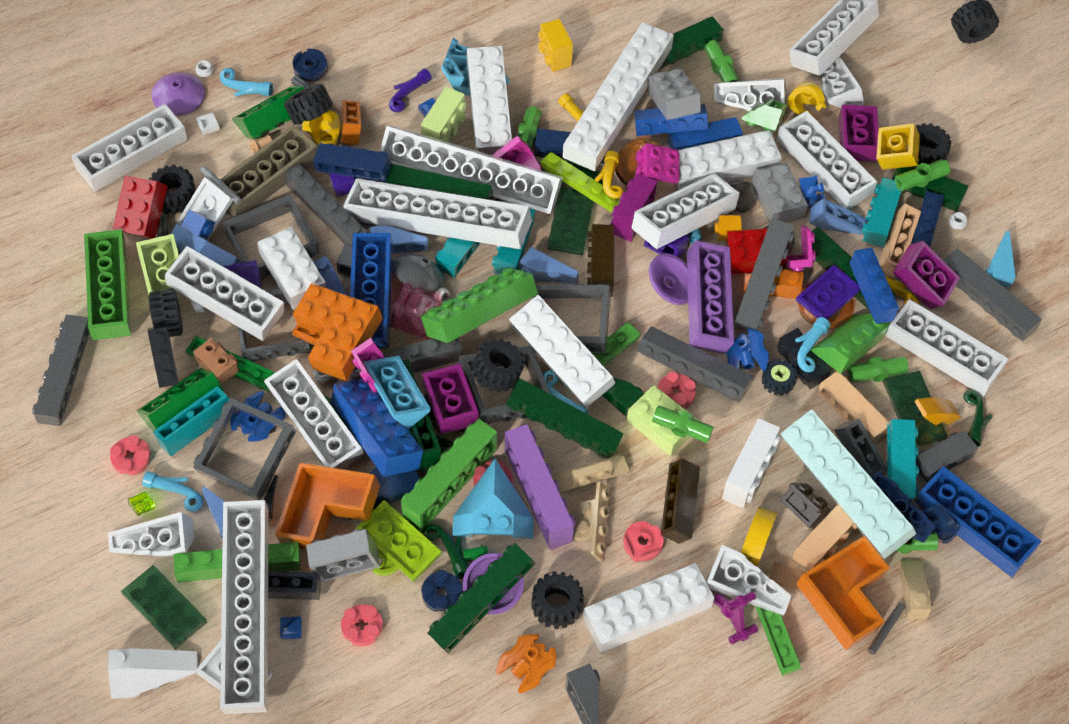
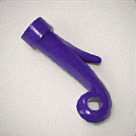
[389,68,432,113]

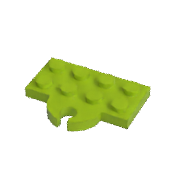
[356,500,442,583]

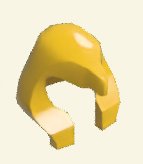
[788,81,827,116]
[302,111,341,147]

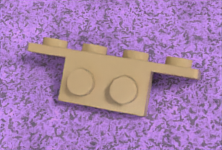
[551,454,629,493]
[574,481,611,562]

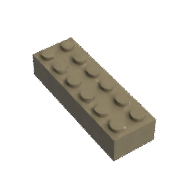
[220,125,318,217]

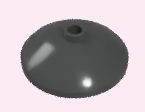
[392,253,446,294]

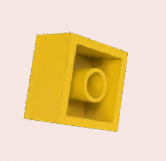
[538,19,573,72]
[877,124,920,170]

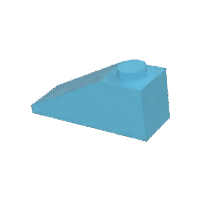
[985,231,1015,287]

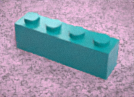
[861,177,901,248]
[492,208,535,275]
[435,237,481,278]
[153,386,229,457]
[887,419,919,502]

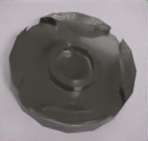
[727,180,758,213]

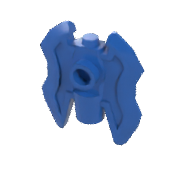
[725,328,769,371]
[230,391,286,442]

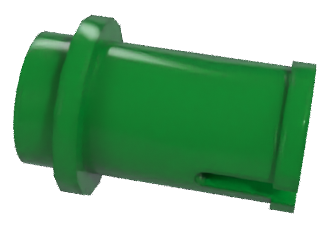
[463,544,488,562]

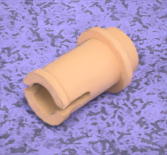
[249,135,272,153]

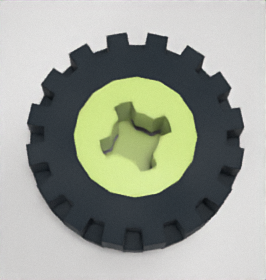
[761,359,797,396]

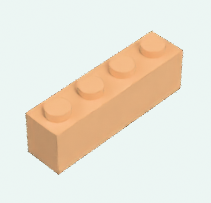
[879,203,921,279]
[818,372,889,444]
[792,505,857,571]

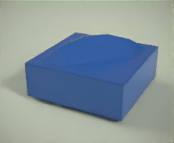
[418,98,436,117]
[280,616,302,639]

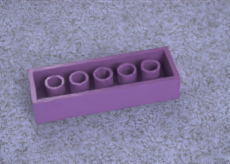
[687,240,734,354]
[504,424,576,550]

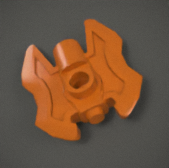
[495,634,557,694]

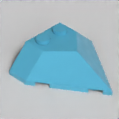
[441,37,510,95]
[452,459,534,539]

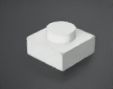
[196,112,220,135]

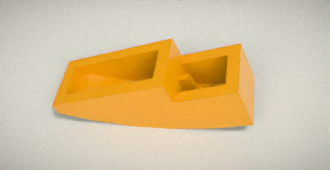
[915,397,961,426]

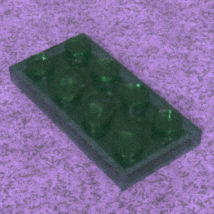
[547,187,594,255]
[883,371,948,446]
[121,565,208,650]

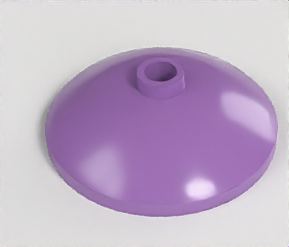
[151,72,205,116]
[649,253,688,305]
[463,553,524,615]

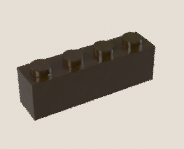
[587,224,614,297]
[661,458,700,544]

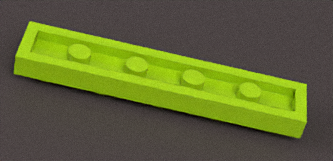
[540,152,620,213]

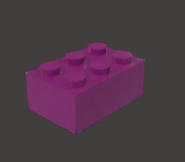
[838,105,879,162]
[610,173,657,242]
[893,241,960,309]
[423,364,478,434]

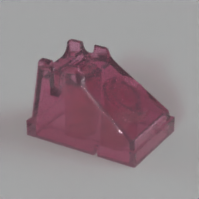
[390,283,442,340]

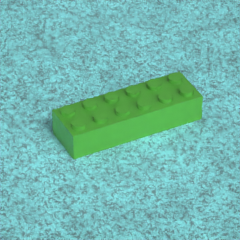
[84,229,131,340]
[421,268,538,343]
[401,419,497,533]

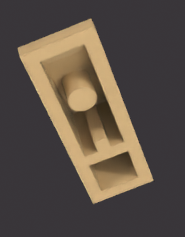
[900,561,932,619]

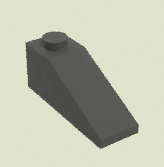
[834,418,887,478]

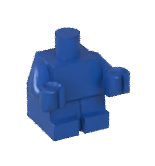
[799,176,825,208]

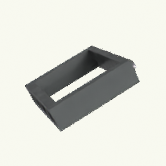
[223,194,320,279]
[529,284,611,353]
[238,288,315,362]
[457,346,550,425]
[193,397,297,500]

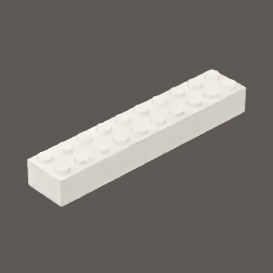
[563,22,673,171]
[380,125,563,214]
[343,178,532,249]
[220,500,268,714]

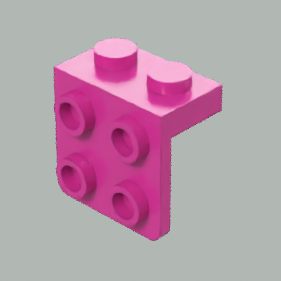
[492,136,542,170]
[636,143,679,184]
[786,225,815,271]
[351,338,386,393]

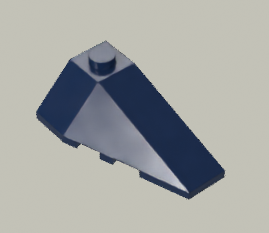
[871,472,935,543]

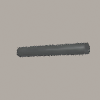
[867,603,906,655]

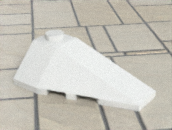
[822,56,864,108]
[714,78,786,113]
[108,512,194,557]
[706,545,791,616]
[108,648,198,699]

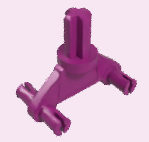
[713,591,758,645]

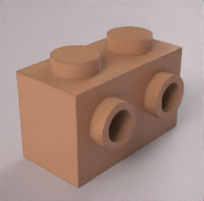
[193,338,239,385]

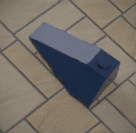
[348,467,420,521]

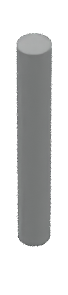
[200,166,242,204]

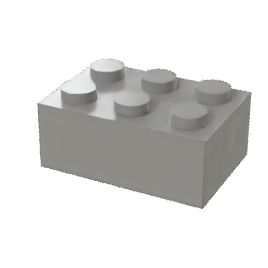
[648,69,701,120]
[751,163,807,224]
[306,529,380,582]

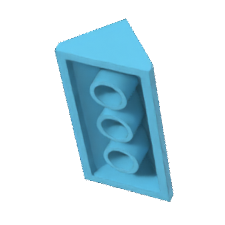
[364,356,430,429]

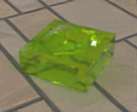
[127,491,155,516]

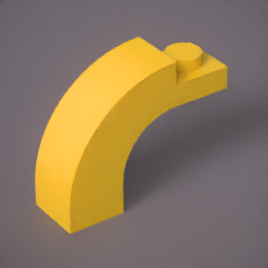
[741,506,778,567]

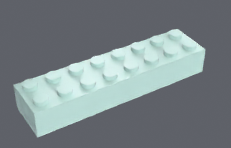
[781,409,916,559]

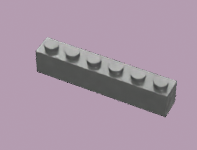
[285,164,368,247]
[733,218,795,330]
[943,248,1042,342]
[32,314,90,426]
[638,326,753,402]
[349,337,463,381]

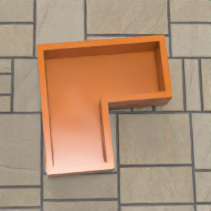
[293,283,383,381]
[275,463,380,550]
[796,536,890,650]

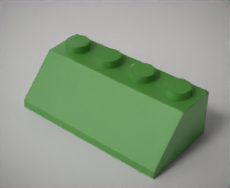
[811,314,890,374]

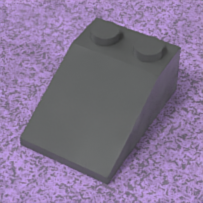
[565,663,601,724]

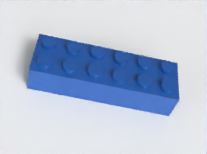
[350,233,393,348]
[331,378,423,477]
[915,466,1042,578]

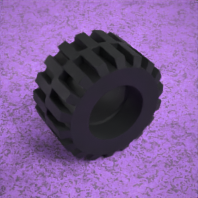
[951,0,999,44]
[284,84,333,125]
[916,123,951,165]
[148,165,196,215]
[148,288,183,337]
[472,338,525,392]
[531,571,584,629]

